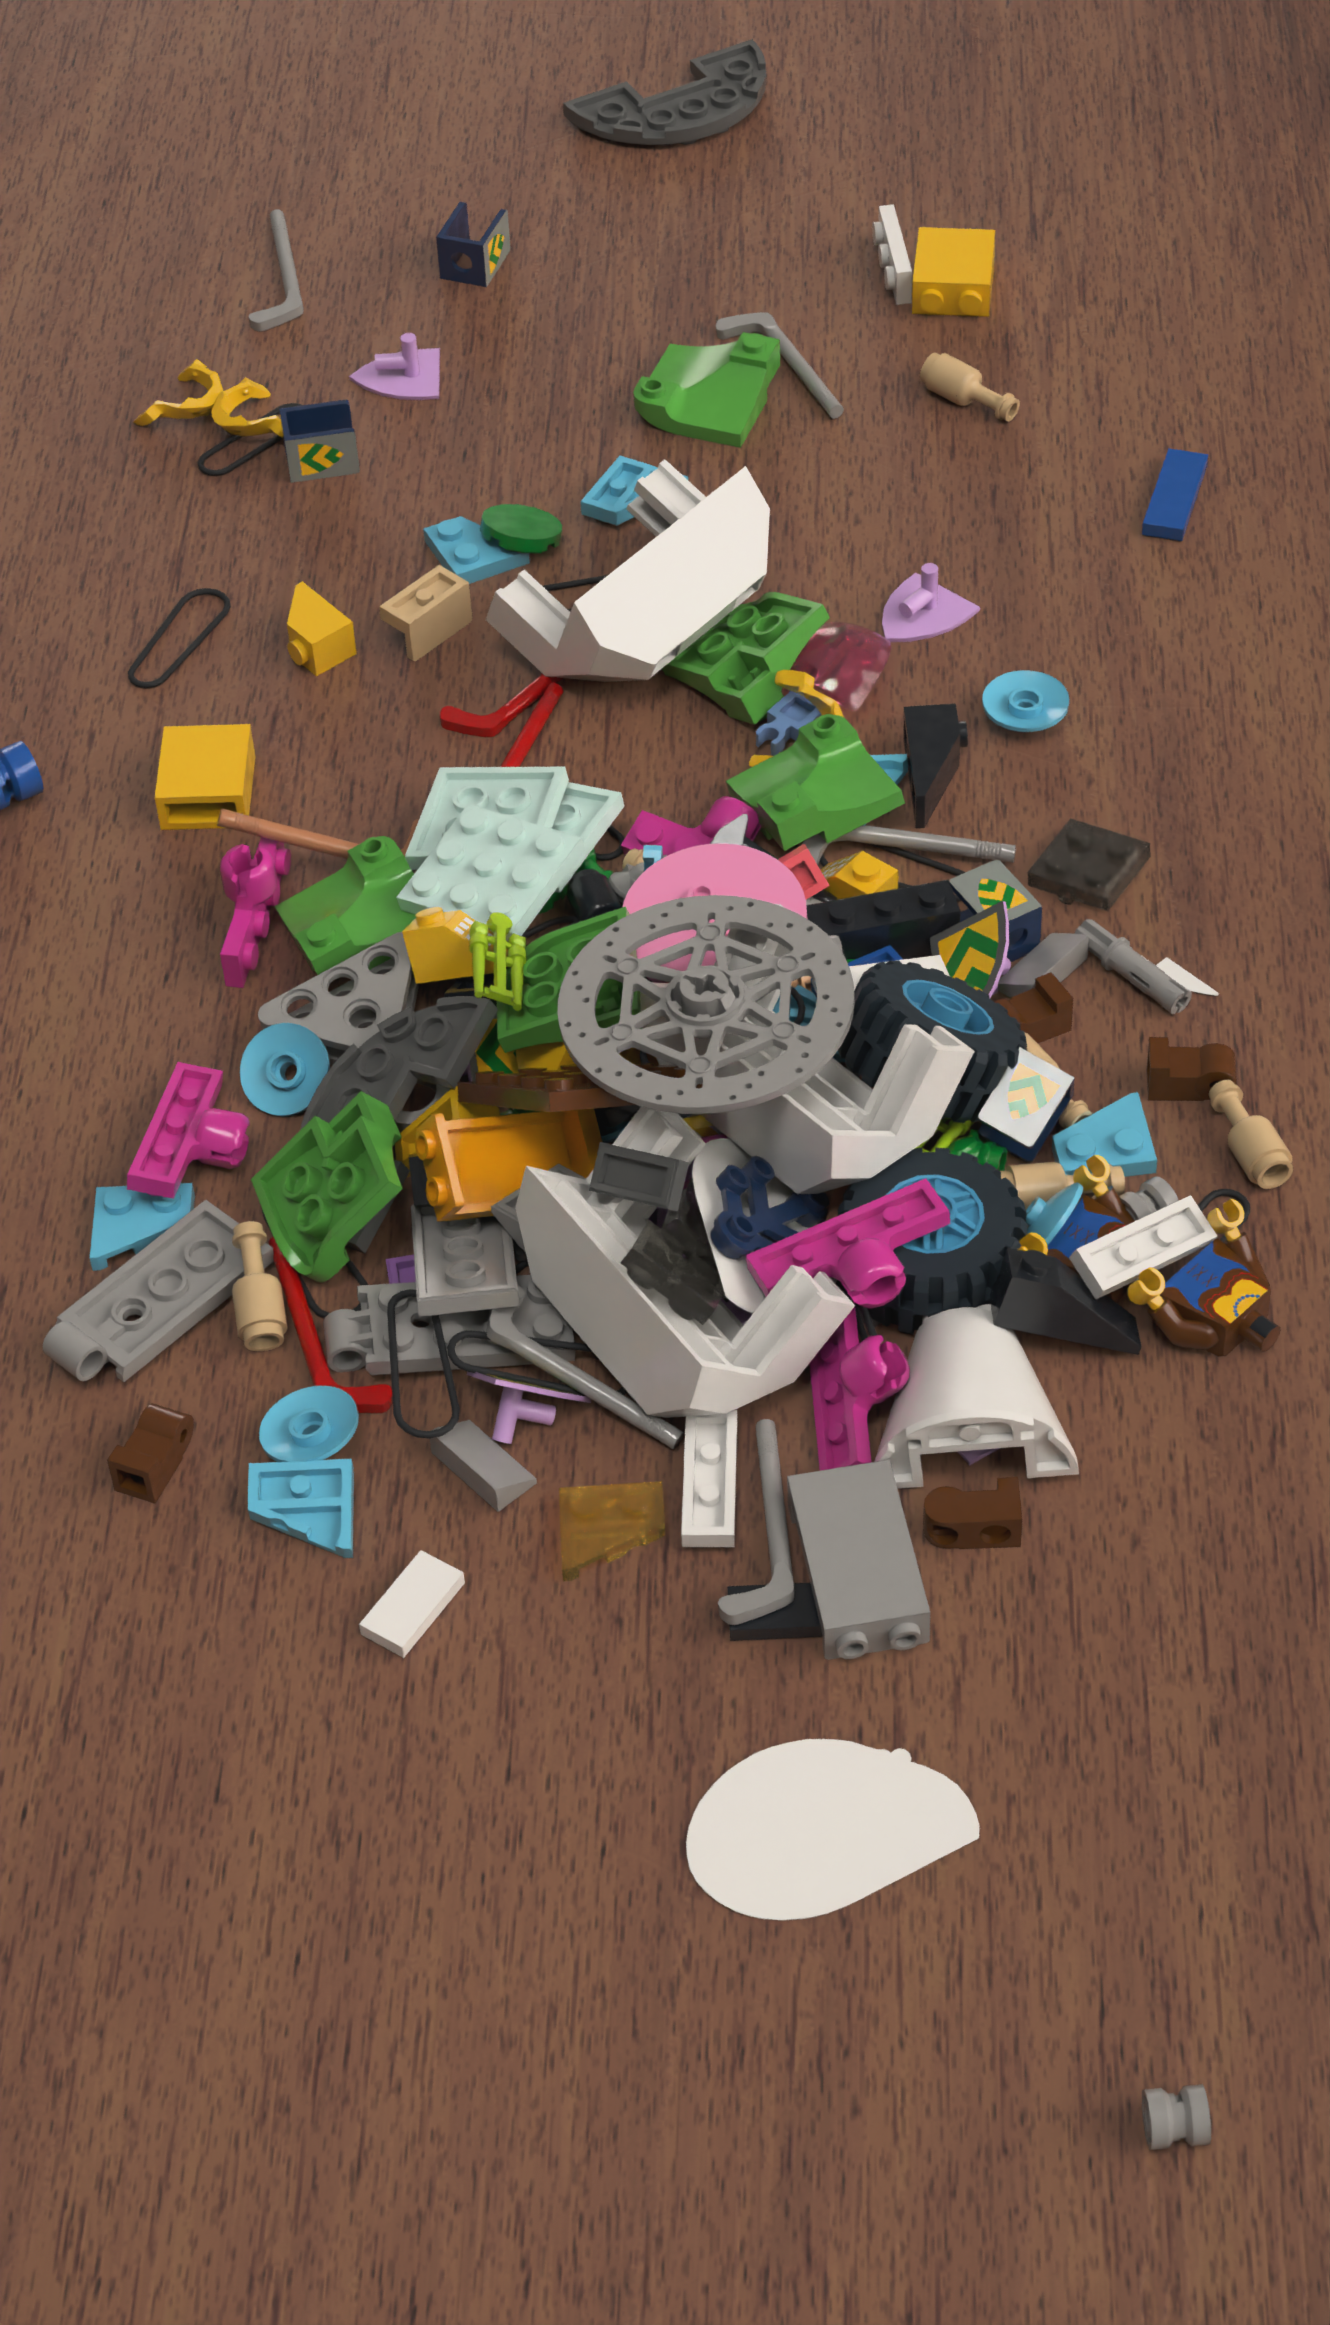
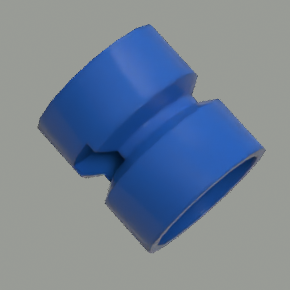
[0,741,44,810]

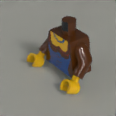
[1017,1155,1163,1303]
[1128,1199,1281,1357]

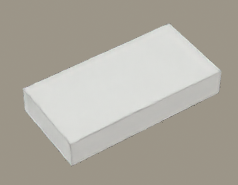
[359,1550,465,1658]

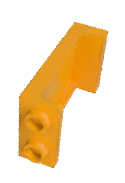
[415,1109,602,1222]

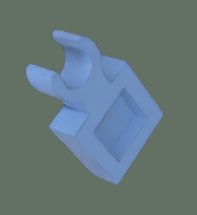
[756,691,822,756]

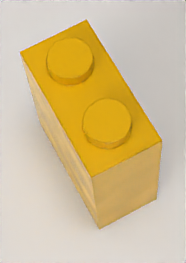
[912,227,995,317]
[155,724,255,830]

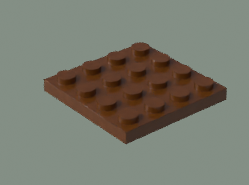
[458,1061,720,1112]

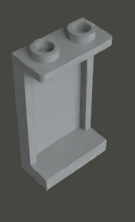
[787,1459,930,1660]

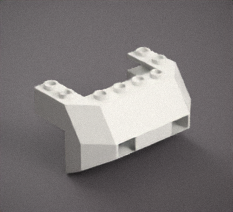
[486,460,770,682]
[640,904,974,1194]
[515,1107,855,1418]

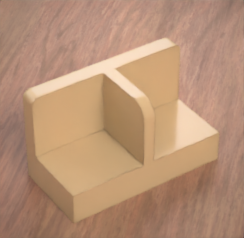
[379,565,472,662]

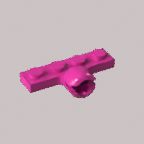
[621,796,761,856]
[220,837,291,988]
[127,1062,250,1199]
[745,1178,951,1308]
[809,1307,910,1471]

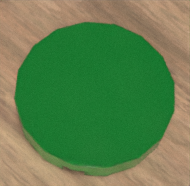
[480,504,563,553]

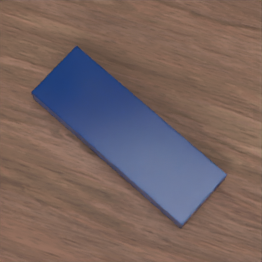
[1142,448,1208,541]

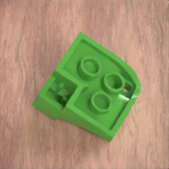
[633,332,780,448]
[662,592,830,725]
[726,714,905,851]
[274,836,416,975]
[497,906,642,1053]
[251,1091,403,1282]

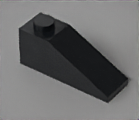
[903,703,968,829]
[990,1248,1142,1355]

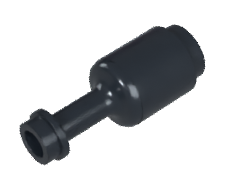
[567,869,622,922]

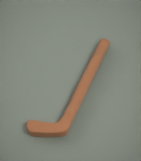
[217,808,419,859]

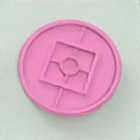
[623,844,808,983]

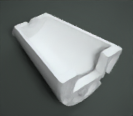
[874,1304,1079,1489]

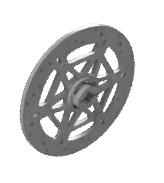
[557,895,855,1114]

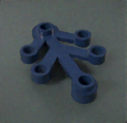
[710,1156,829,1259]

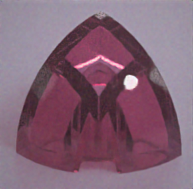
[790,622,891,711]

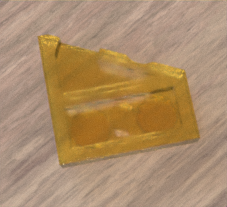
[559,1481,665,1582]

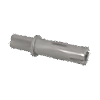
[1075,919,1192,1014]

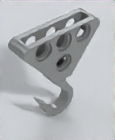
[258,932,451,1133]

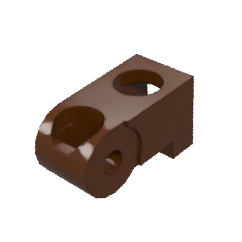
[994,972,1073,1043]
[1146,1037,1237,1101]
[107,1403,194,1504]
[923,1477,1022,1549]

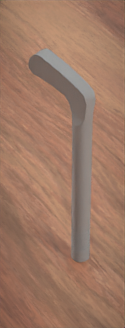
[249,209,304,331]
[716,312,844,419]
[803,825,1016,865]
[486,1285,684,1450]
[718,1419,795,1625]

